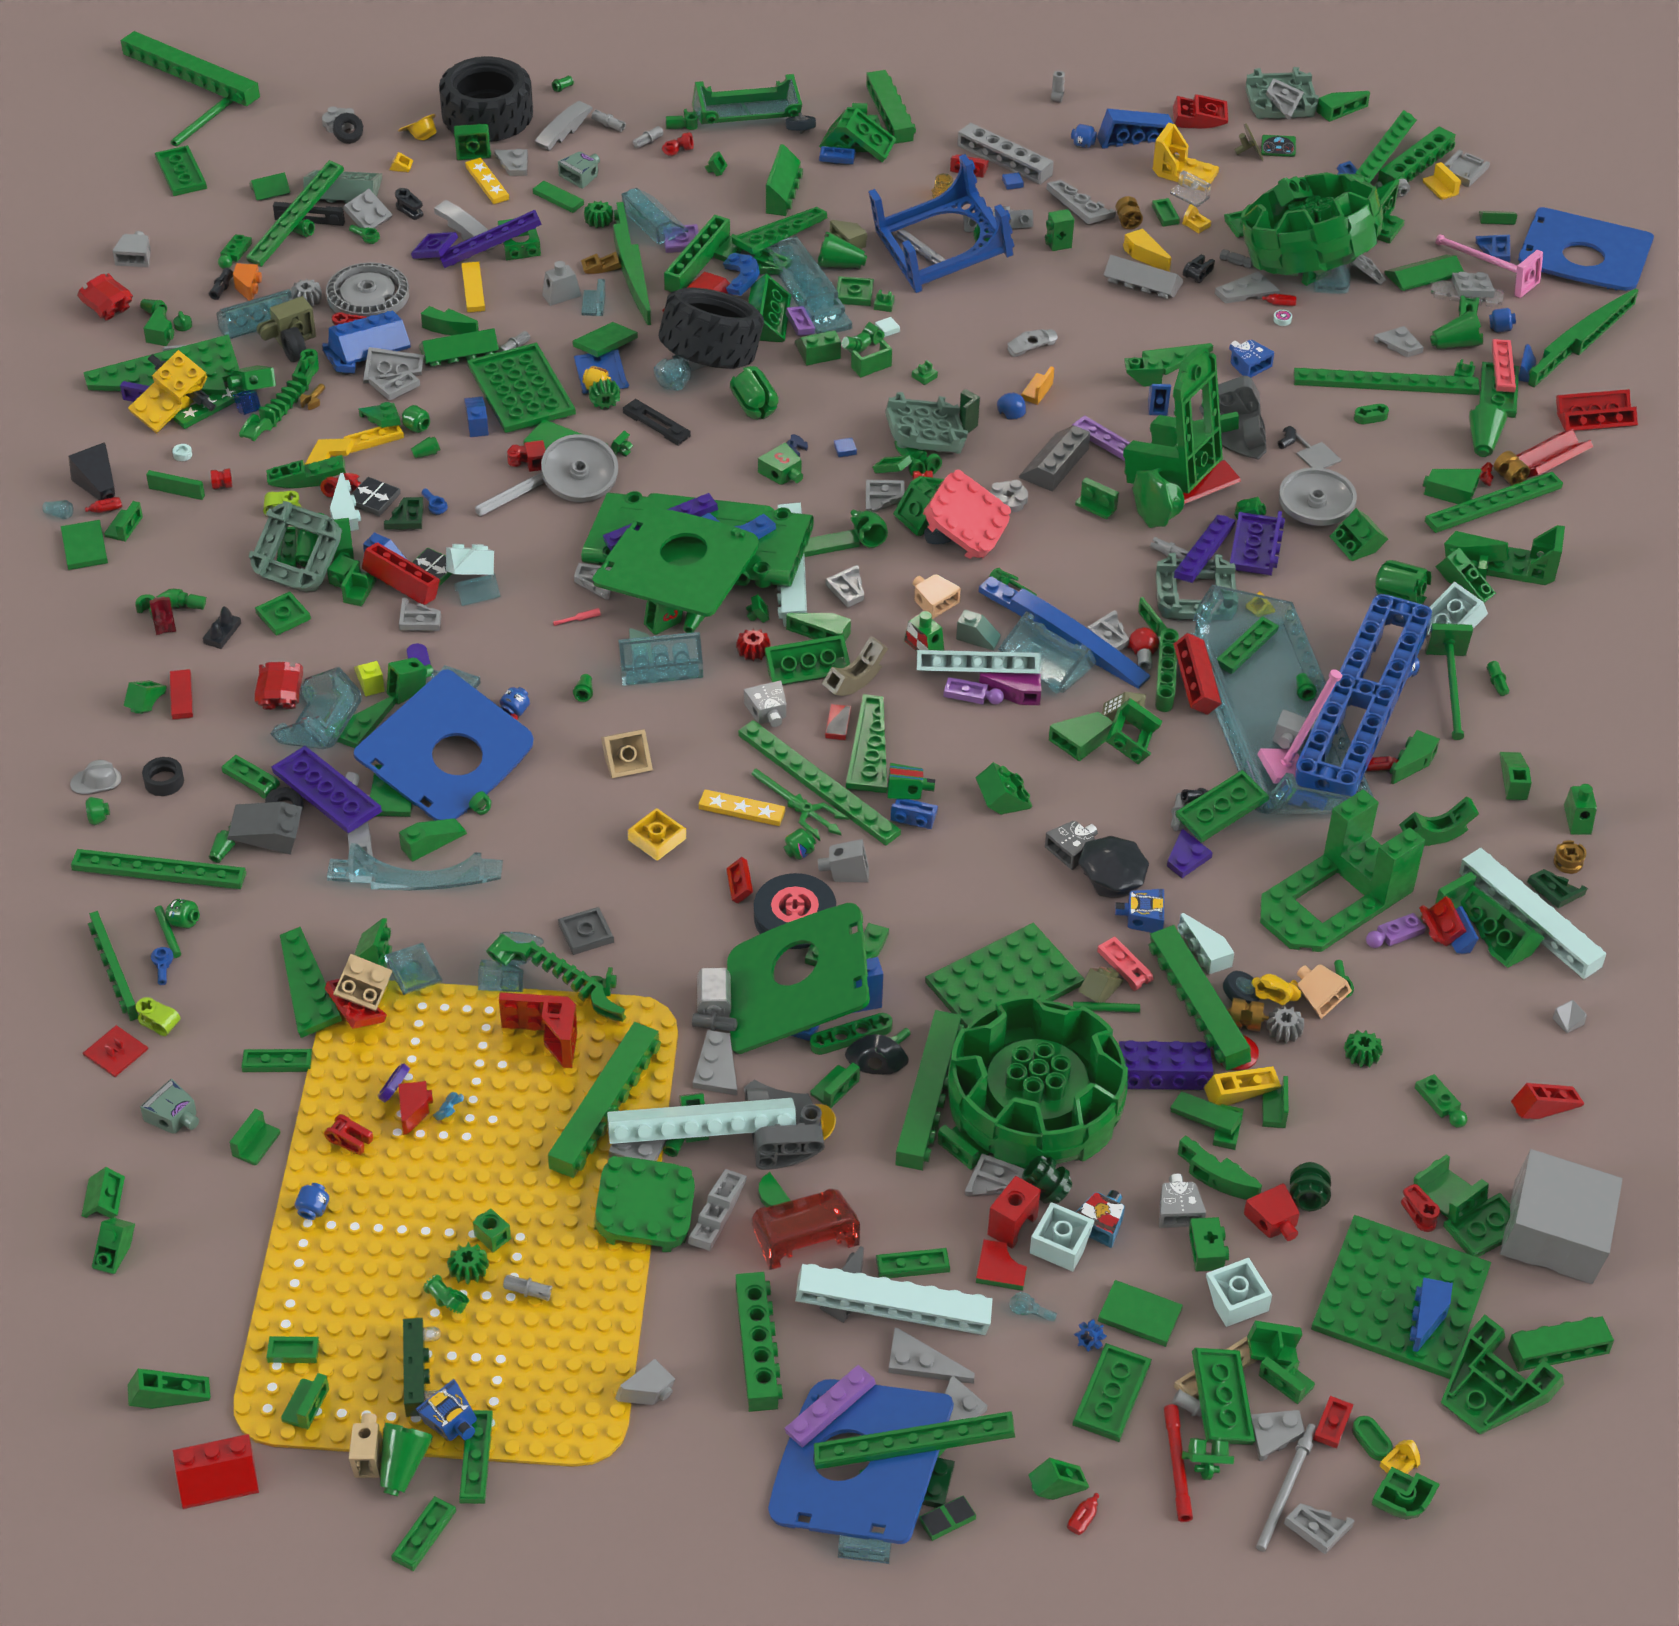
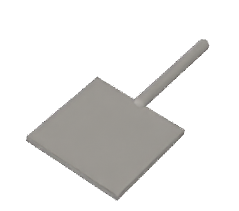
[1296,433,1342,469]

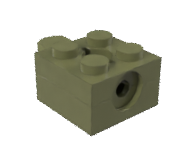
[256,296,316,348]

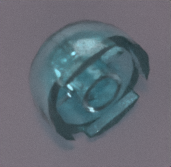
[653,355,691,390]

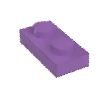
[785,306,815,336]

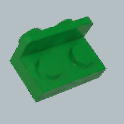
[1075,477,1119,519]

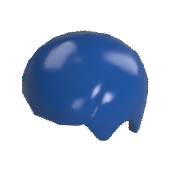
[997,392,1026,419]

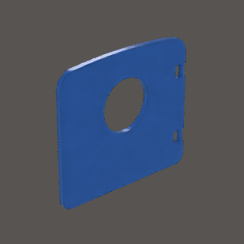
[1518,207,1654,291]
[354,669,534,821]
[768,1379,954,1544]

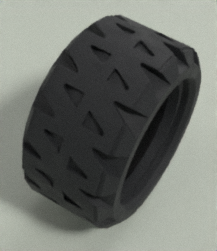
[439,56,533,142]
[658,288,764,369]

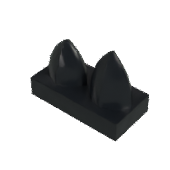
[203,606,241,649]

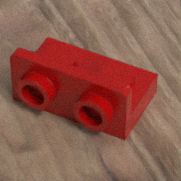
[950,154,989,178]
[1419,896,1467,947]

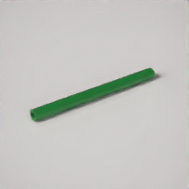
[171,97,234,147]

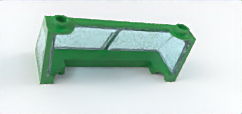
[692,74,802,124]

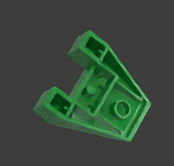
[1441,1314,1564,1434]

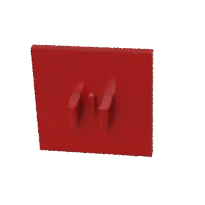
[83,1025,148,1077]

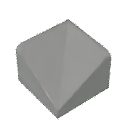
[1553,1000,1587,1033]

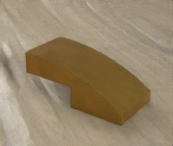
[581,252,621,274]

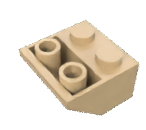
[333,954,393,1012]

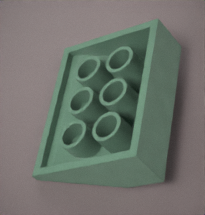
[303,170,382,203]

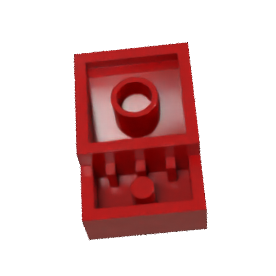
[1173,94,1228,129]

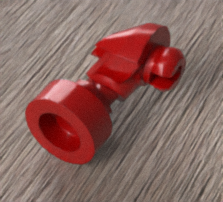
[662,132,694,156]
[320,473,361,497]

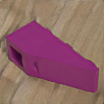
[979,672,1041,705]

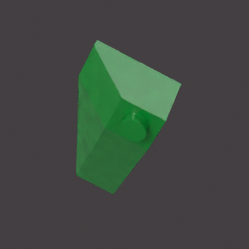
[1460,885,1545,968]

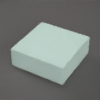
[875,317,900,337]

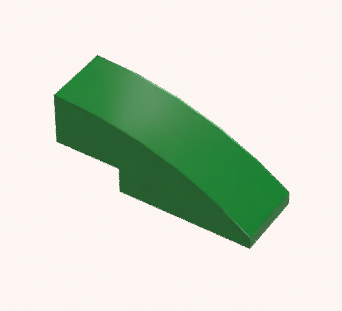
[421,306,479,336]

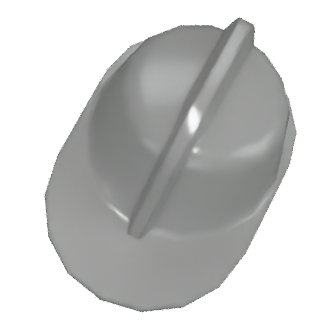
[70,760,122,794]

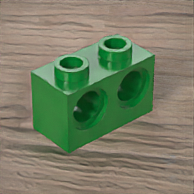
[1273,176,1314,207]

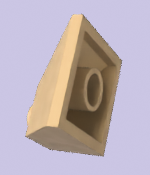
[601,729,653,778]

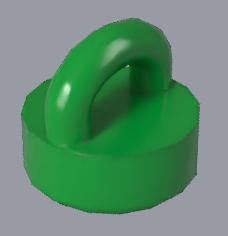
[173,311,192,331]
[469,791,491,815]

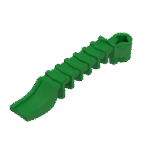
[239,349,319,441]
[486,934,626,1022]

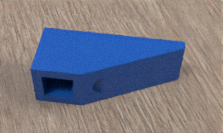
[1409,1278,1453,1352]

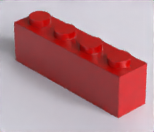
[361,542,440,605]
[1173,633,1222,715]

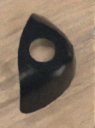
[845,1034,909,1075]

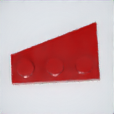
[325,979,387,1029]

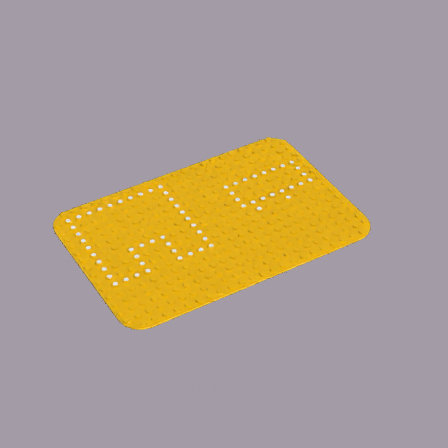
[234,980,678,1467]

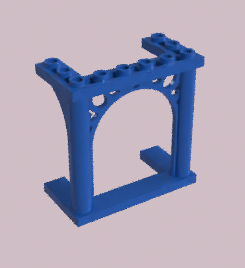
[868,154,1014,293]

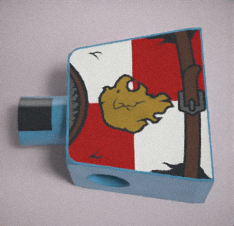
[1076,1190,1125,1248]

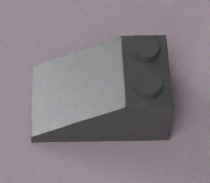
[227,802,302,855]

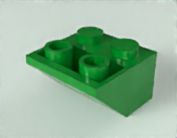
[1329,508,1388,561]
[975,762,1033,815]
[354,918,392,968]

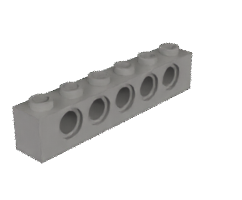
[958,122,1053,185]

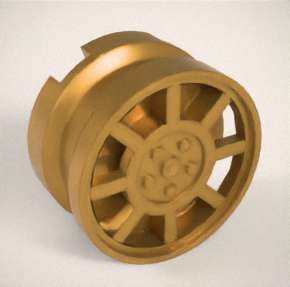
[1553,840,1586,874]

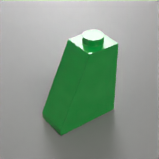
[1423,469,1481,504]
[1049,712,1113,761]

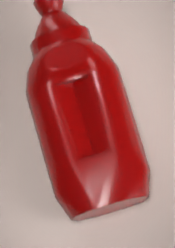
[1262,293,1296,306]
[84,497,122,513]
[1366,756,1399,771]
[1067,1493,1099,1535]

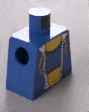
[1115,889,1164,933]
[416,1379,477,1441]

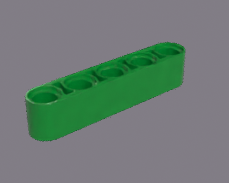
[1155,628,1179,712]

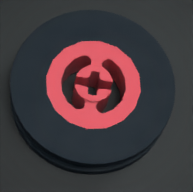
[754,873,836,949]

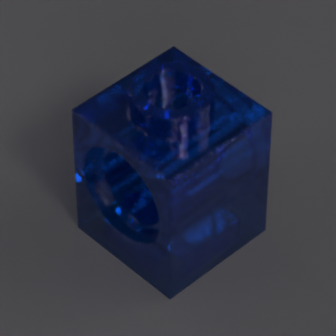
[233,390,261,415]

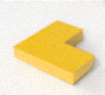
[305,438,354,465]

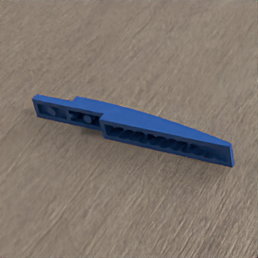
[979,576,1151,689]

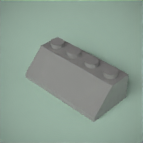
[1104,255,1184,299]

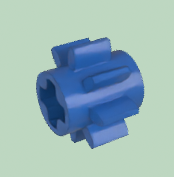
[1074,1319,1107,1352]

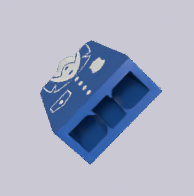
[1229,340,1274,378]

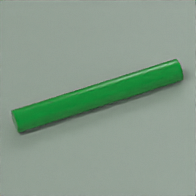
[154,906,181,958]
[1073,1001,1140,1013]

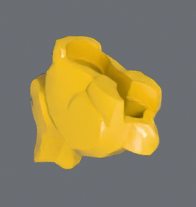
[1251,974,1301,1005]

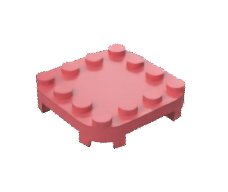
[923,470,1011,559]

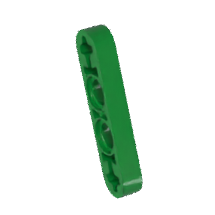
[810,1013,893,1055]

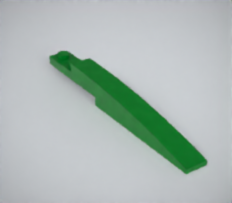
[613,202,651,325]
[1528,289,1638,387]

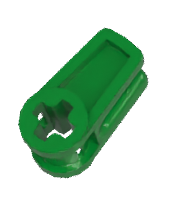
[1458,295,1479,316]

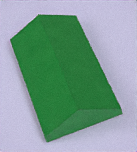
[1384,255,1464,291]
[765,634,850,685]

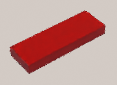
[170,669,193,720]

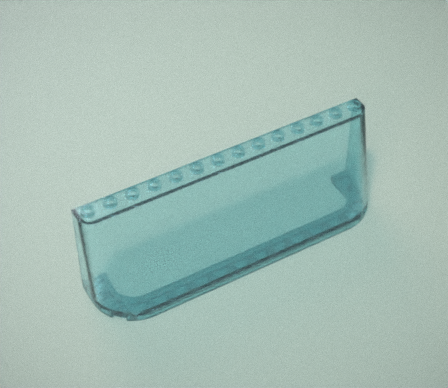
[1191,584,1373,814]

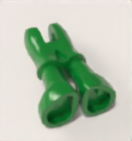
[894,440,942,477]

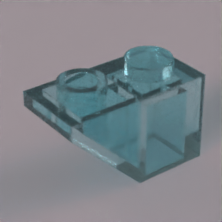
[478,959,524,992]

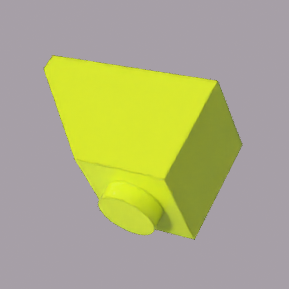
[354,661,385,697]

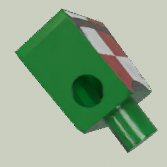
[904,611,944,651]

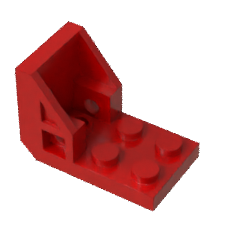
[499,992,578,1068]

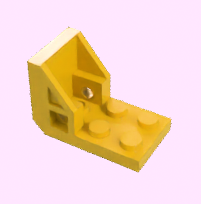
[1152,122,1219,191]

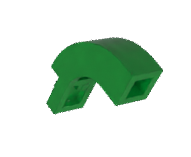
[1399,796,1479,846]

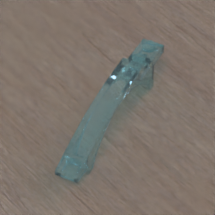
[327,843,503,891]

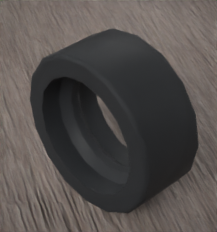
[142,757,184,796]

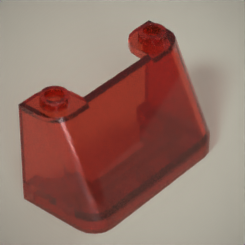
[752,1189,860,1270]

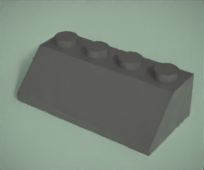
[1019,425,1090,492]

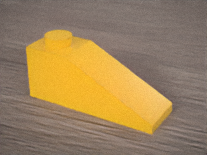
[1123,228,1171,272]
[1204,1066,1281,1106]

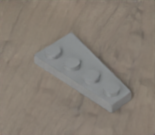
[1046,180,1116,224]

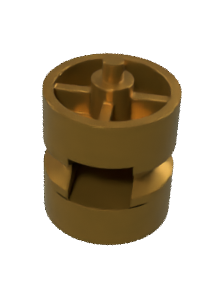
[1115,196,1143,229]
[1493,451,1530,485]
[1227,998,1269,1032]

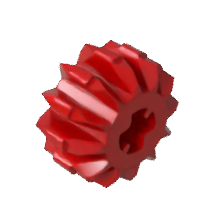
[736,628,771,661]

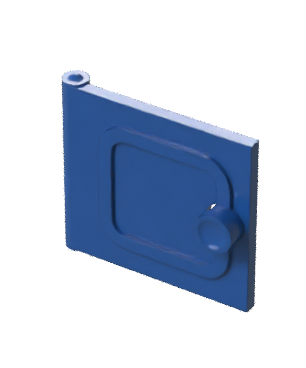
[574,349,629,394]

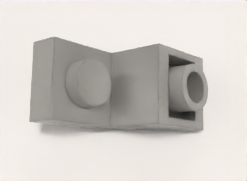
[347,822,374,867]

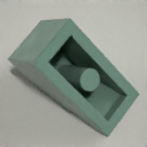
[956,609,1001,651]

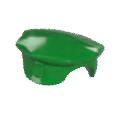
[1132,468,1185,528]

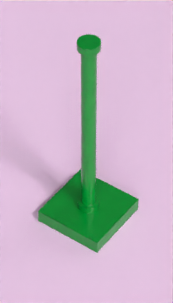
[1425,623,1473,740]

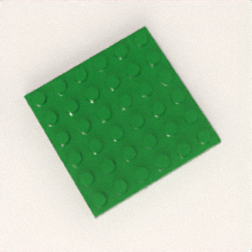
[1311,1215,1491,1379]

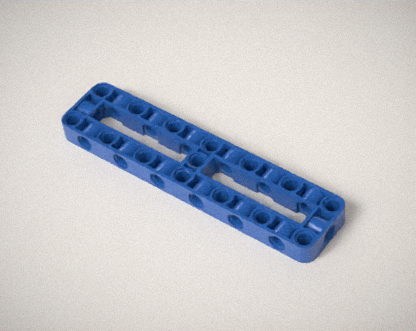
[1295,594,1432,799]

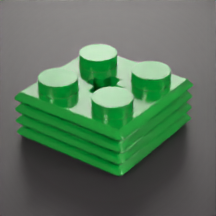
[454,124,491,160]

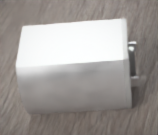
[697,968,731,1017]

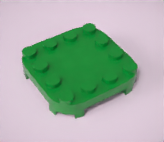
[594,1156,695,1252]

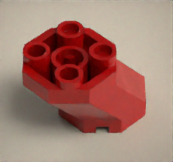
[77,273,133,321]
[255,662,303,710]

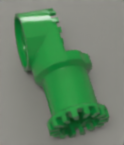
[423,1274,469,1314]

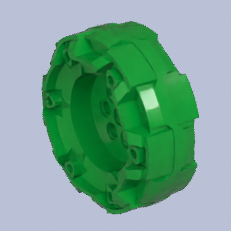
[1241,172,1384,276]
[948,995,1128,1169]

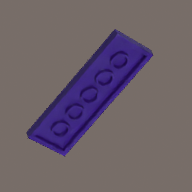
[271,746,382,833]

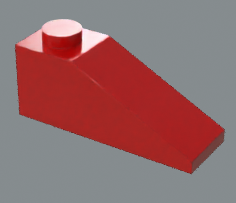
[1511,1083,1585,1119]

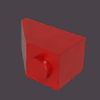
[398,1081,433,1135]

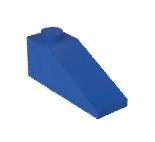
[464,396,489,437]

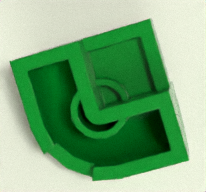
[1371,1467,1440,1520]

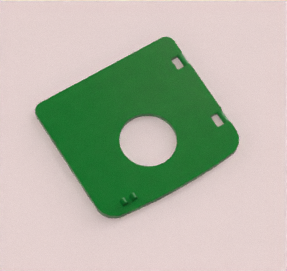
[592,507,759,617]
[727,903,870,1054]

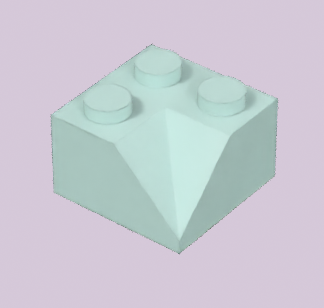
[446,544,494,575]
[1030,1202,1094,1272]
[1206,1258,1272,1327]

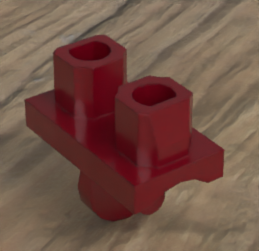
[149,597,176,635]

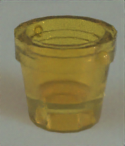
[931,173,953,198]

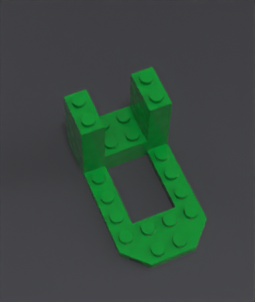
[1123,346,1223,494]
[1260,789,1425,952]

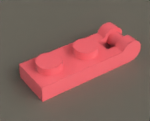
[1097,937,1154,991]

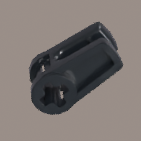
[395,188,423,220]
[1183,254,1215,283]

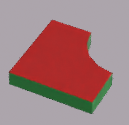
[976,1239,1027,1291]

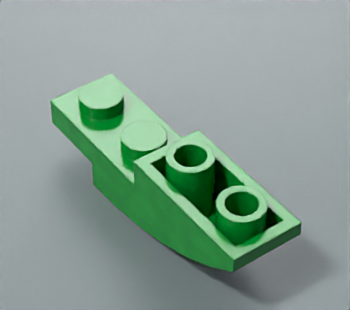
[266,455,346,488]
[1177,1135,1262,1200]

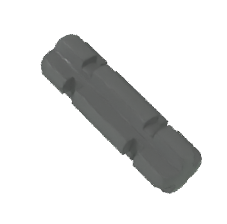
[1220,249,1253,269]

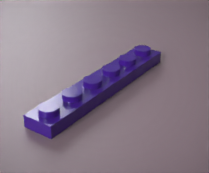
[440,210,542,268]
[603,493,718,551]
[1174,515,1235,583]

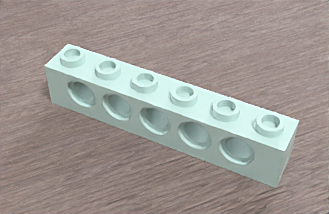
[917,650,1041,674]

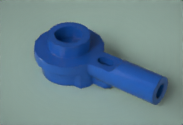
[421,488,448,515]
[151,947,173,985]

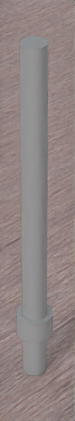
[1256,1424,1317,1552]

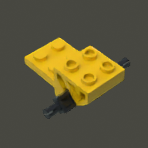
[128,350,216,434]

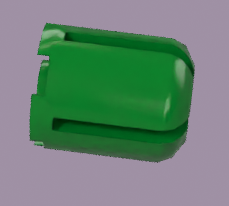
[730,366,779,420]
[1375,560,1432,604]

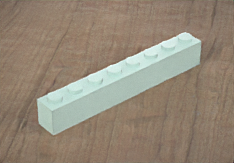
[777,502,807,627]
[1459,848,1606,979]
[607,1098,796,1144]
[795,1264,993,1335]

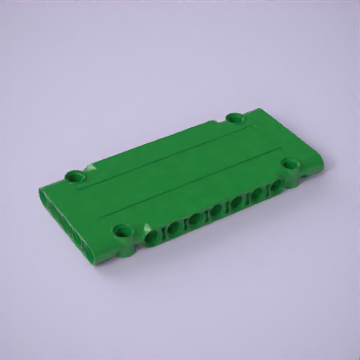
[581,491,814,588]

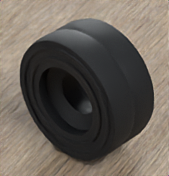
[280,327,307,362]

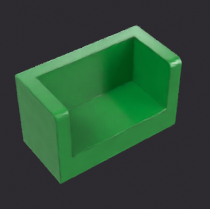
[851,339,892,378]

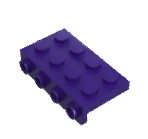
[1230,511,1285,576]
[1119,1040,1214,1090]

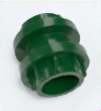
[1022,1155,1072,1204]
[1289,1162,1331,1212]

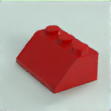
[173,1434,259,1509]

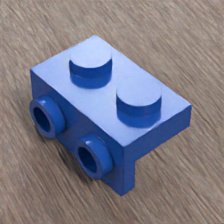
[890,799,938,829]

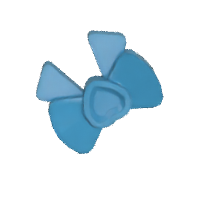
[433,1092,464,1120]

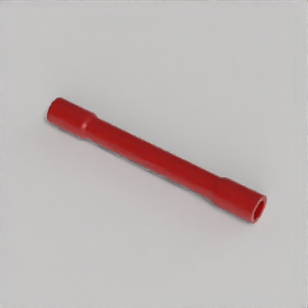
[1164,1404,1193,1522]

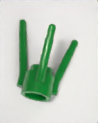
[989,568,1037,596]

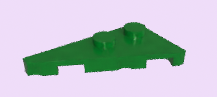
[1142,343,1213,375]
[323,696,396,748]

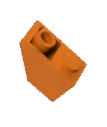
[233,263,262,301]

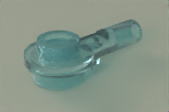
[1009,1292,1057,1322]

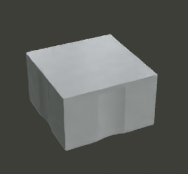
[1500,1149,1623,1284]

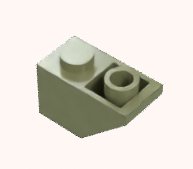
[1079,966,1124,1002]

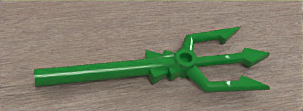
[752,768,850,841]

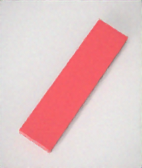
[1492,339,1516,392]

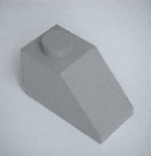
[615,1359,675,1405]

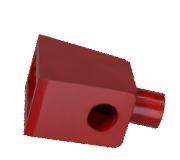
[1244,1183,1299,1241]

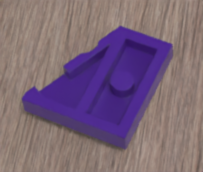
[1167,829,1213,878]

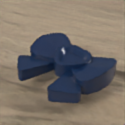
[786,434,808,457]

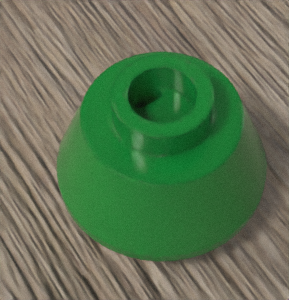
[86,797,110,826]

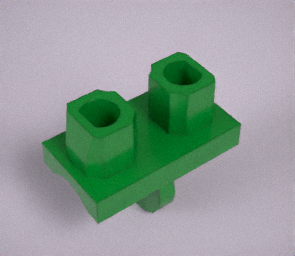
[1182,1438,1234,1480]

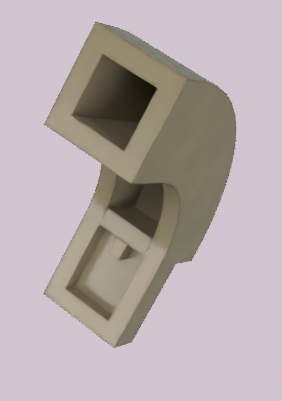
[822,636,888,696]

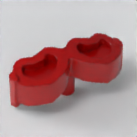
[1480,462,1494,486]

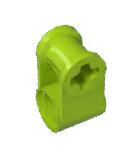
[263,490,302,516]
[136,997,181,1036]

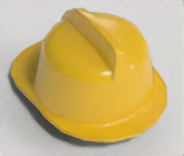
[398,114,437,140]

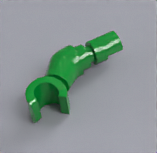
[841,322,885,353]
[135,588,207,619]

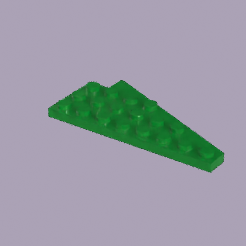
[83,334,239,395]

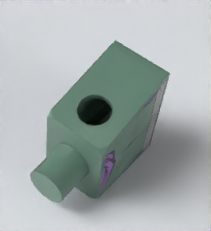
[558,152,600,189]
[140,1079,199,1134]

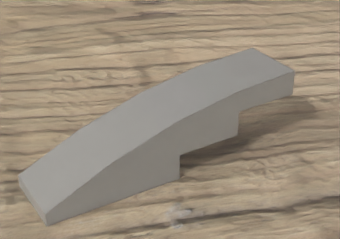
[535,101,593,151]
[434,200,499,252]
[688,1169,747,1251]

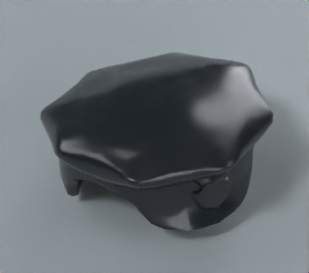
[1079,836,1149,898]

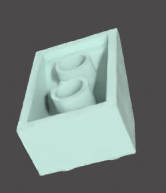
[1427,581,1488,636]

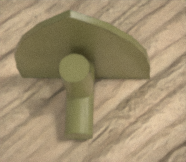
[1234,123,1264,161]

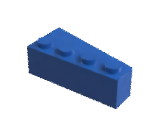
[1097,109,1173,149]

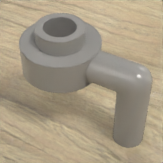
[1375,179,1410,197]

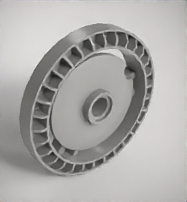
[326,262,409,317]

